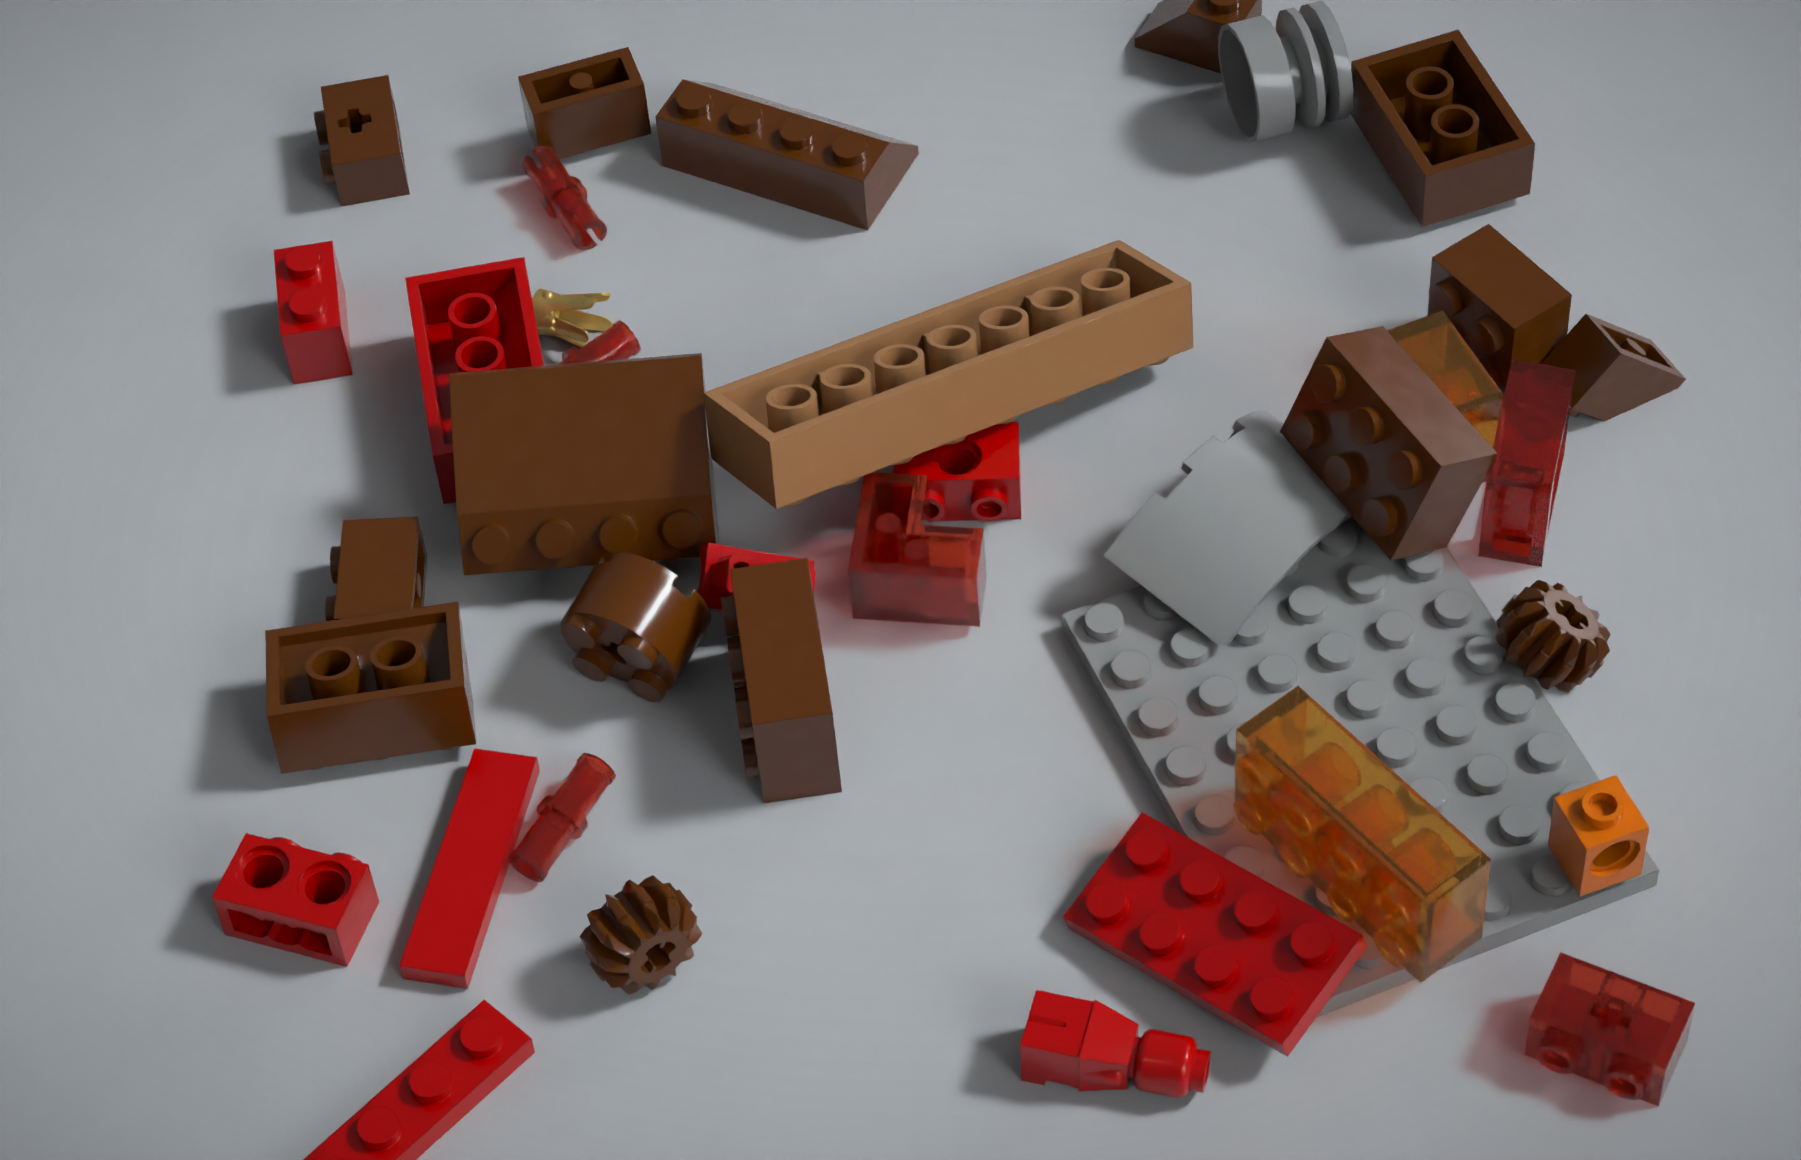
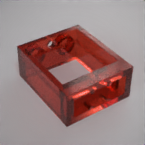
[1478,360,1576,567]

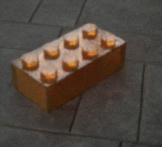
[1234,686,1491,983]

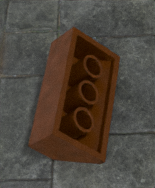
[655,79,919,231]

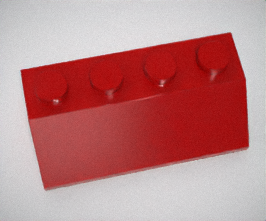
[405,257,544,504]

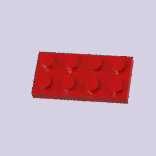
[1063,812,1367,1057]

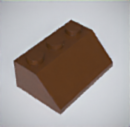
[265,602,476,774]

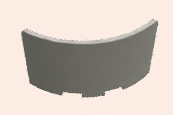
[1103,411,1352,645]

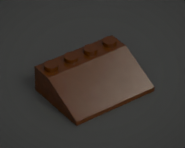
[449,353,719,576]

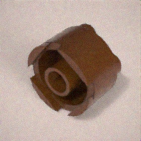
[560,552,711,702]

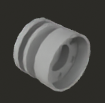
[1218,1,1354,142]

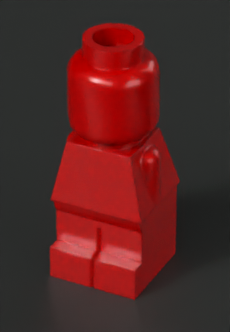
[1020,990,1212,1098]

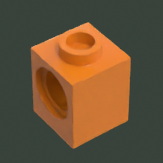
[1548,775,1649,897]

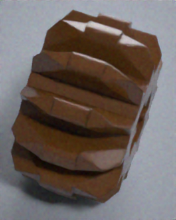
[1495,580,1611,693]
[579,875,702,995]

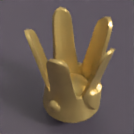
[532,288,613,355]

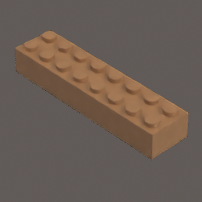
[704,240,1193,509]

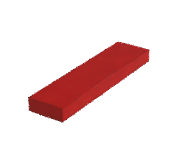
[399,748,540,989]

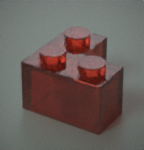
[848,472,987,627]

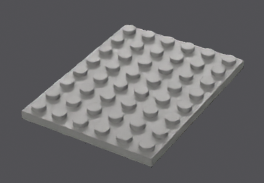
[1062,516,1659,1017]

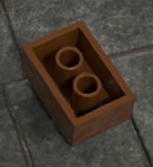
[1350,29,1535,227]
[1280,326,1498,561]
[721,558,842,803]

